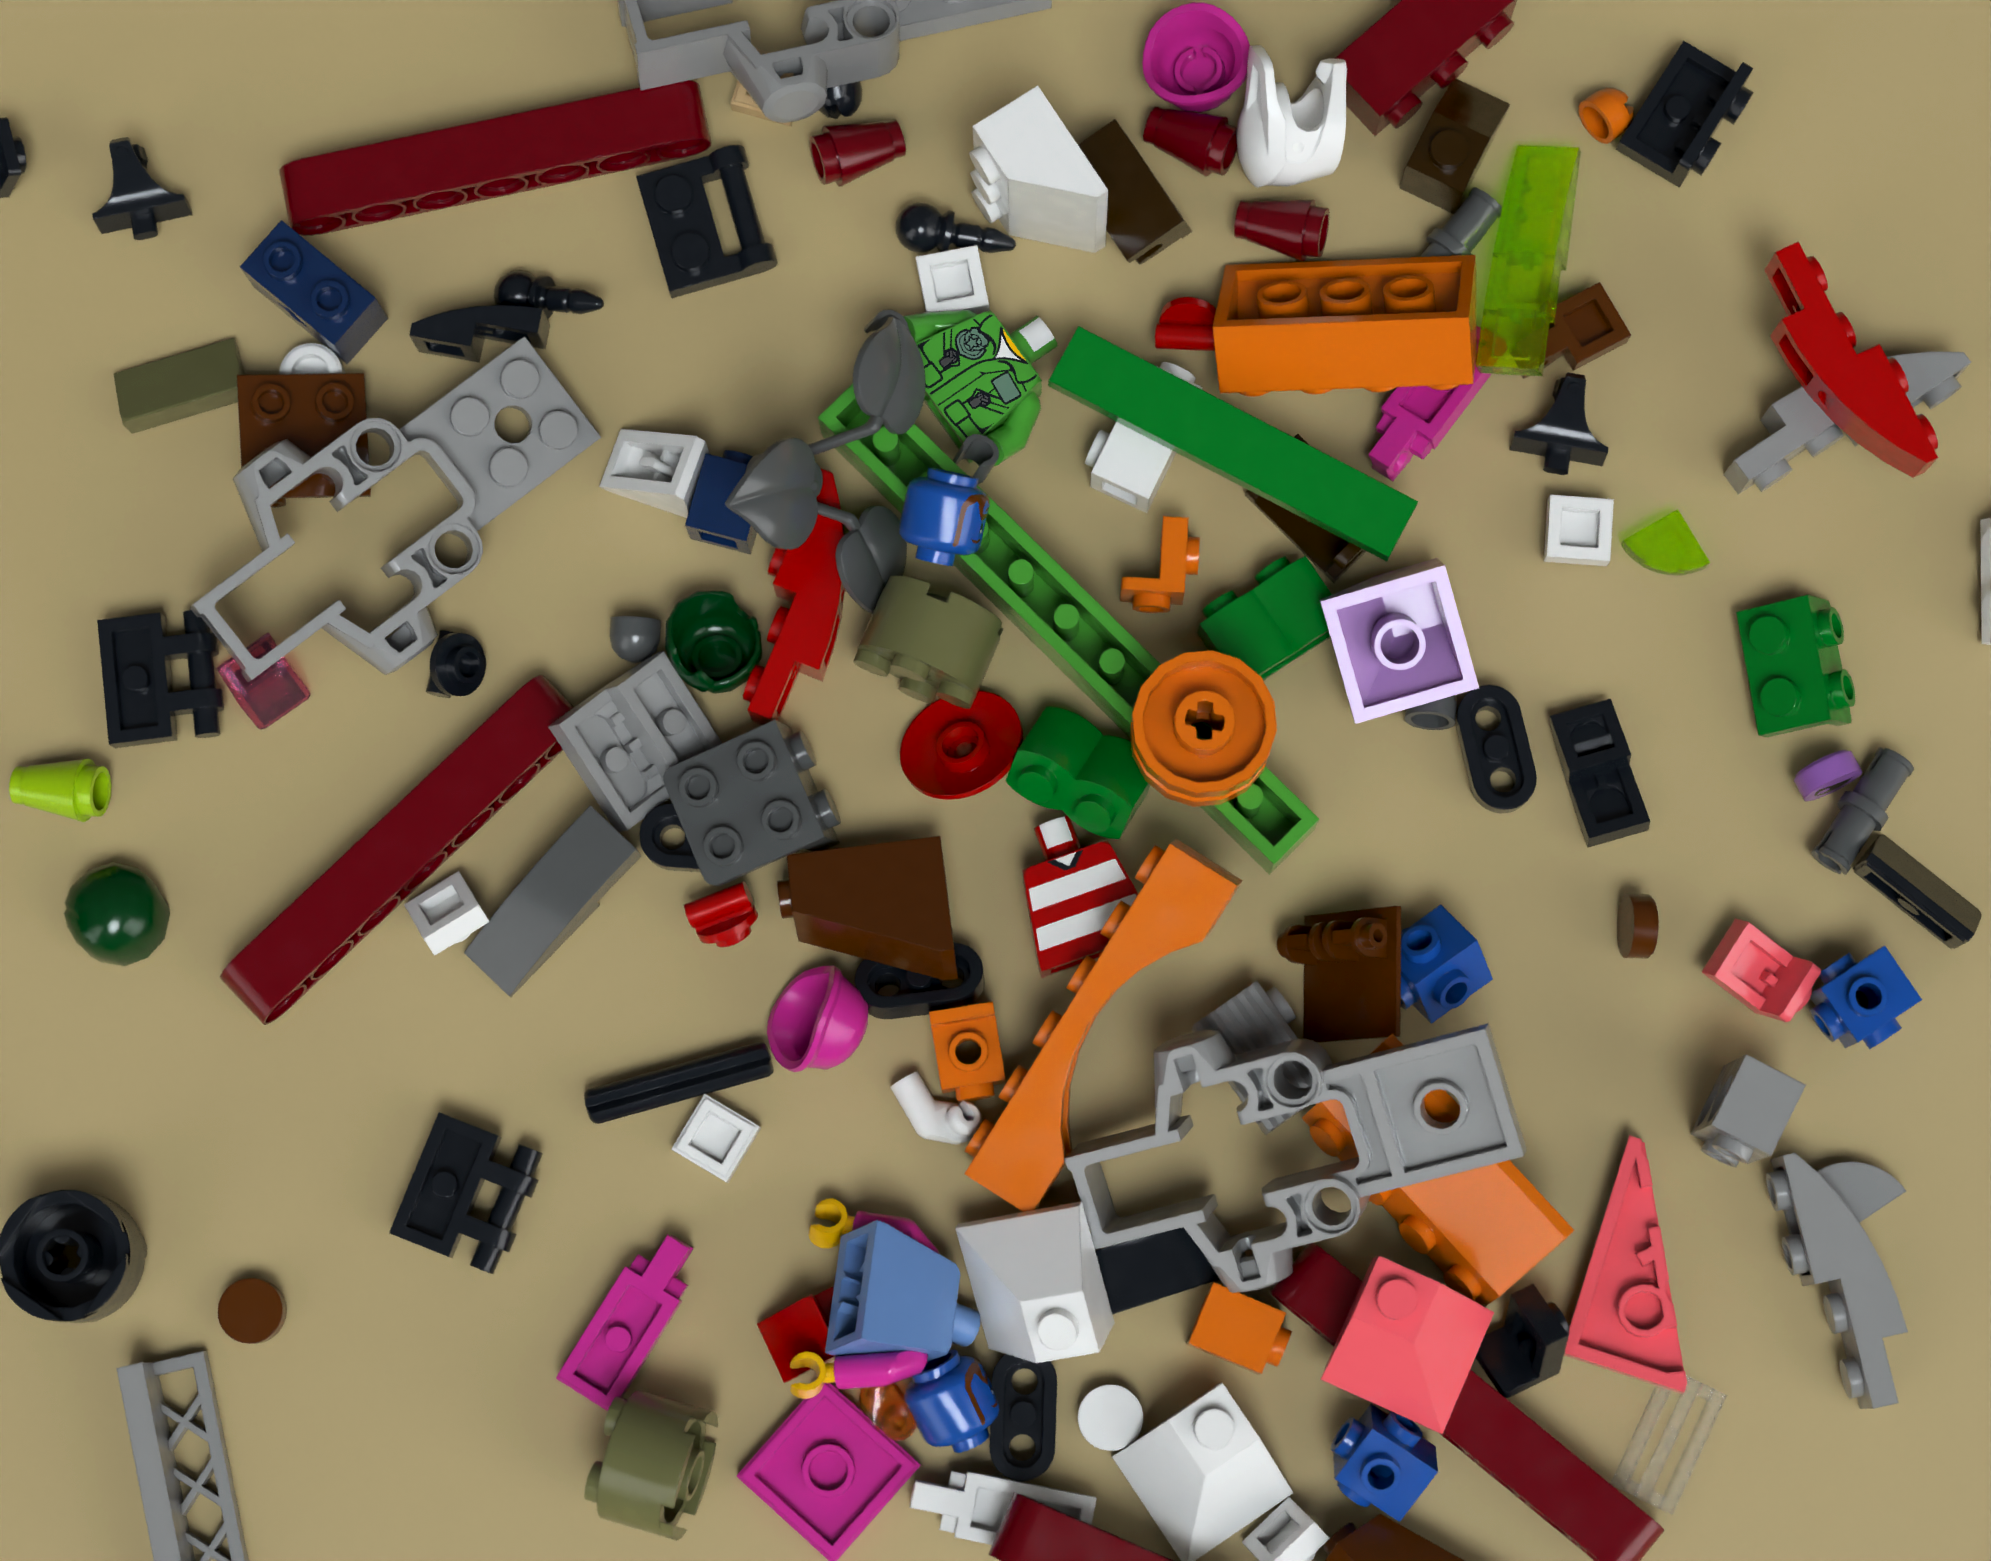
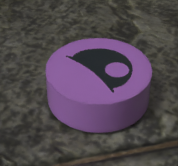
[1794,750,1862,801]

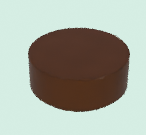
[1617,894,1659,959]
[218,1278,287,1344]

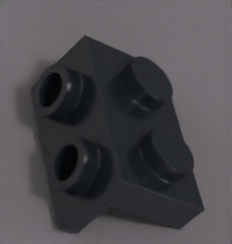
[1616,41,1754,188]

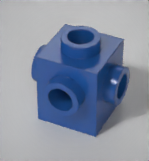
[1401,904,1493,1024]
[1810,946,1922,1049]
[1331,1404,1438,1522]

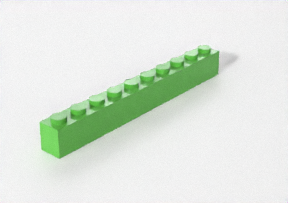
[818,384,1319,875]

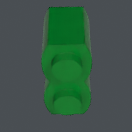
[1197,556,1332,681]
[1005,706,1151,839]

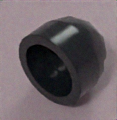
[819,81,862,119]

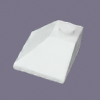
[955,1201,1115,1363]
[1112,1383,1293,1561]

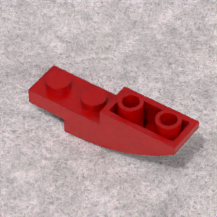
[1764,241,1938,478]
[743,468,845,725]

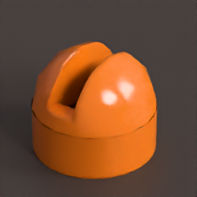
[1579,88,1634,144]

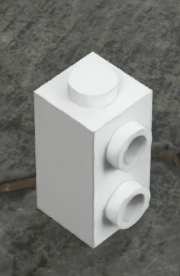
[1085,362,1203,513]

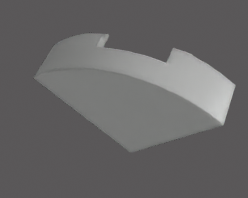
[1817,1162,1906,1223]

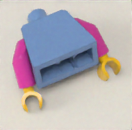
[790,1198,980,1399]

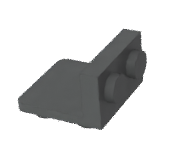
[663,720,841,886]

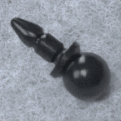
[895,202,1016,253]
[494,270,604,319]

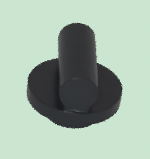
[426,630,486,698]

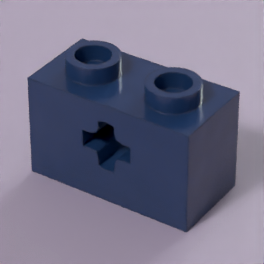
[240,220,388,365]

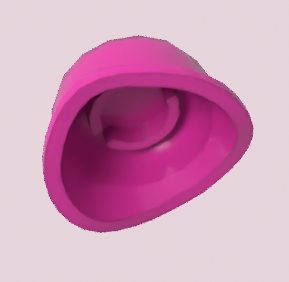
[1143,3,1250,112]
[767,965,869,1072]

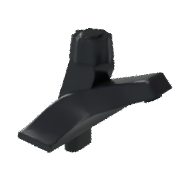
[92,137,192,240]
[1510,372,1609,475]

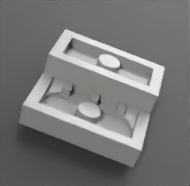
[548,651,722,832]

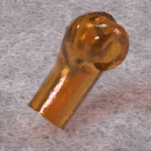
[859,1383,917,1441]

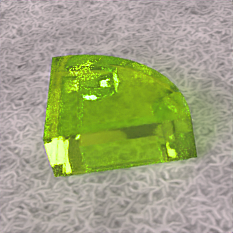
[1620,509,1710,576]

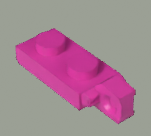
[1368,326,1508,481]
[556,1234,693,1411]

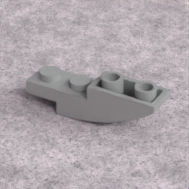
[1724,351,1971,495]
[1766,1153,1908,1409]

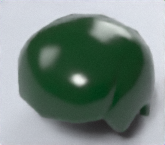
[665,591,762,694]
[64,862,170,966]

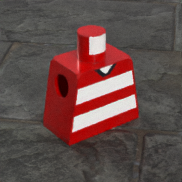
[1022,816,1138,978]

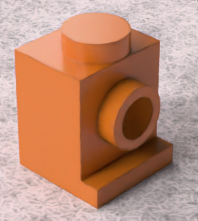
[929,1001,1006,1102]

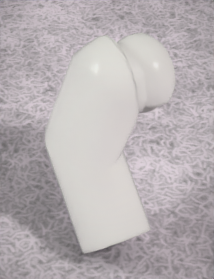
[890,1071,982,1145]

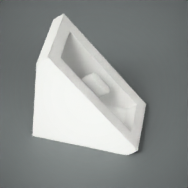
[599,429,710,518]

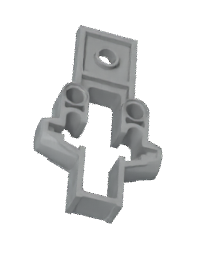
[618,0,1052,123]
[190,336,601,682]
[1064,1023,1527,1293]

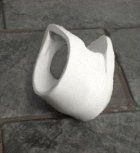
[1236,45,1347,188]

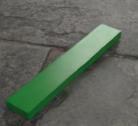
[1048,326,1418,562]

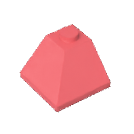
[1320,1255,1494,1434]

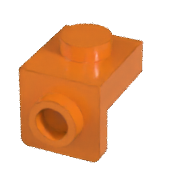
[1120,516,1200,613]

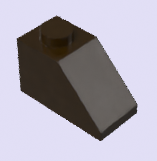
[1400,79,1510,214]

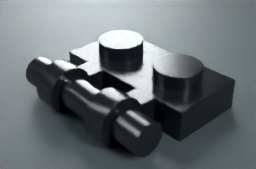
[97,610,224,748]
[389,1112,543,1274]

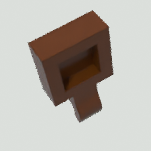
[1511,282,1631,379]

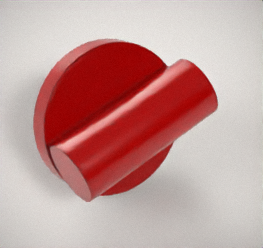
[1155,297,1216,351]
[684,881,758,948]

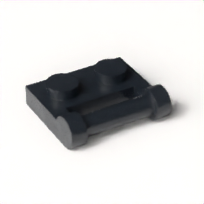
[636,145,778,298]

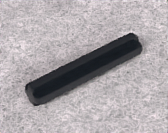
[584,1042,773,1124]

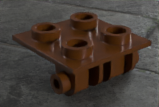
[237,373,371,508]
[1277,906,1401,1043]

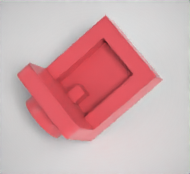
[1702,918,1821,1022]

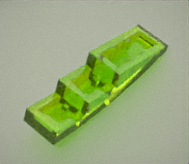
[1476,145,1581,377]

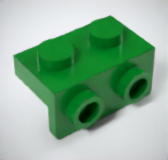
[1736,595,1855,737]

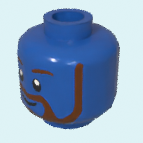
[899,468,990,566]
[904,1349,1000,1453]

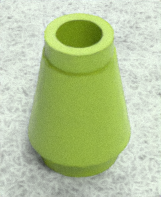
[9,759,111,822]

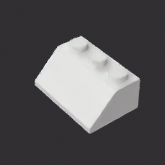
[969,86,1108,253]

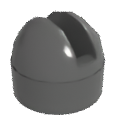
[609,616,661,663]
[1404,695,1457,730]

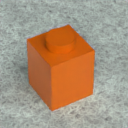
[1186,1282,1292,1375]

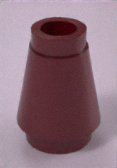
[1143,106,1237,177]
[809,120,906,187]
[1234,199,1330,262]

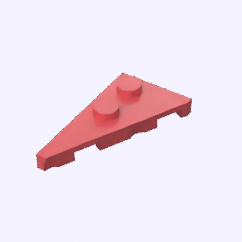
[1564,1135,1687,1394]

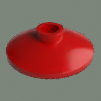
[900,691,1023,800]

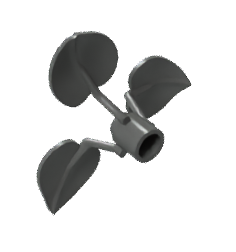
[725,317,926,614]

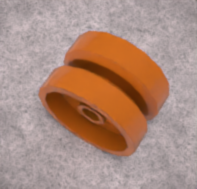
[1130,650,1277,807]

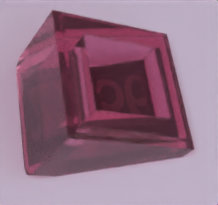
[216,633,311,730]

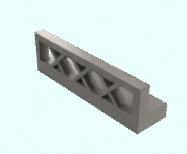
[117,1351,249,1561]

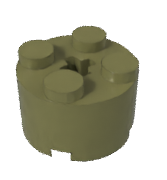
[853,576,1004,709]
[585,1390,718,1540]

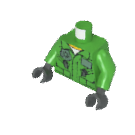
[864,309,1058,484]

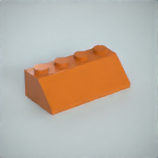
[1213,255,1477,397]
[1302,1033,1574,1307]

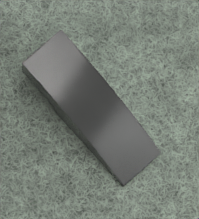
[464,805,641,997]

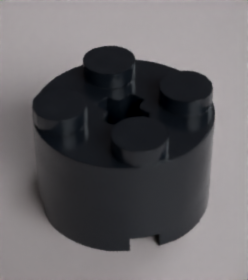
[0,1190,147,1323]

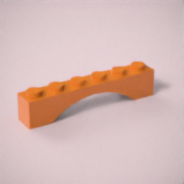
[964,839,1243,1212]

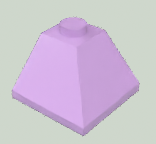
[1320,558,1479,724]

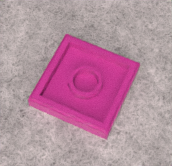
[736,1383,921,1561]

